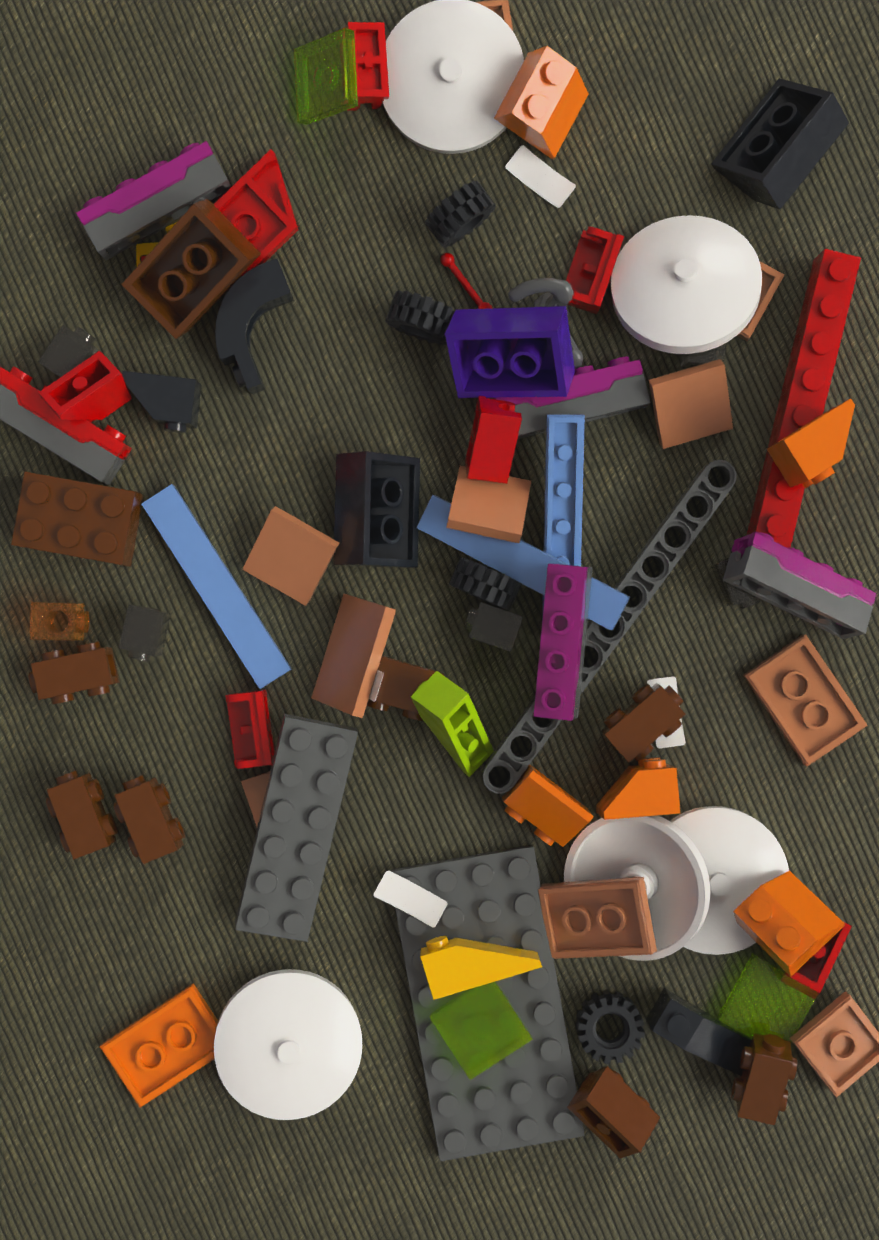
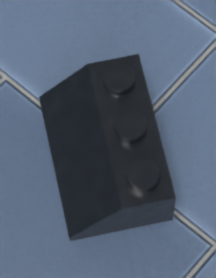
[711,78,849,210]
[334,451,420,568]

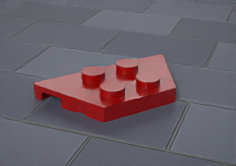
[213,149,299,277]

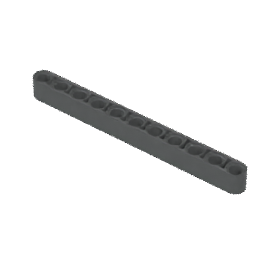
[482,460,737,794]

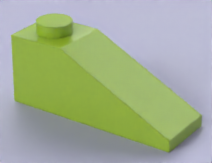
[411,671,494,777]

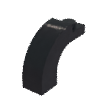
[215,258,294,394]

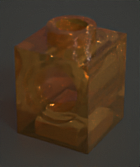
[30,602,89,641]

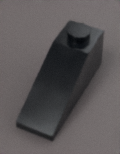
[646,988,751,1076]

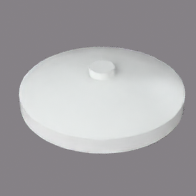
[383,0,524,154]
[611,215,762,354]
[670,806,789,955]
[564,815,710,961]
[214,969,362,1120]

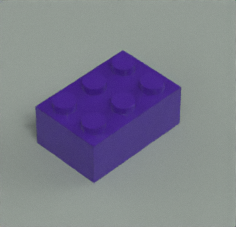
[445,306,575,398]

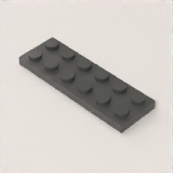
[234,714,358,942]

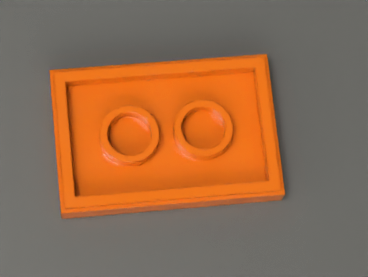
[100,983,218,1108]

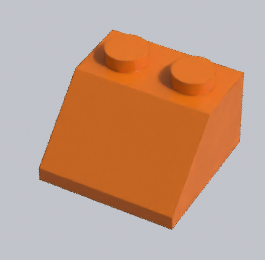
[494,46,589,159]
[767,398,855,488]
[596,757,681,820]
[502,765,594,847]
[733,870,845,977]

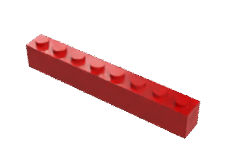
[746,249,861,547]

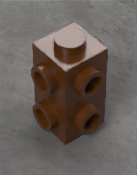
[29,642,120,705]
[601,683,685,763]
[46,770,117,860]
[114,775,185,864]
[731,1033,797,1125]

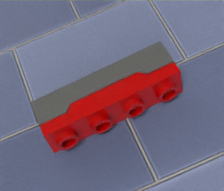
[0,366,132,485]

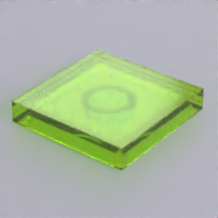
[293,27,358,125]
[717,954,816,1044]
[430,981,533,1080]

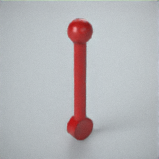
[440,253,492,309]

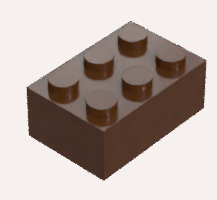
[121,199,261,339]
[11,471,144,567]

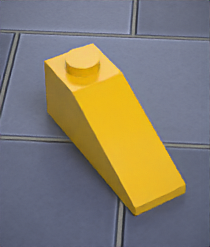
[420,936,542,1000]

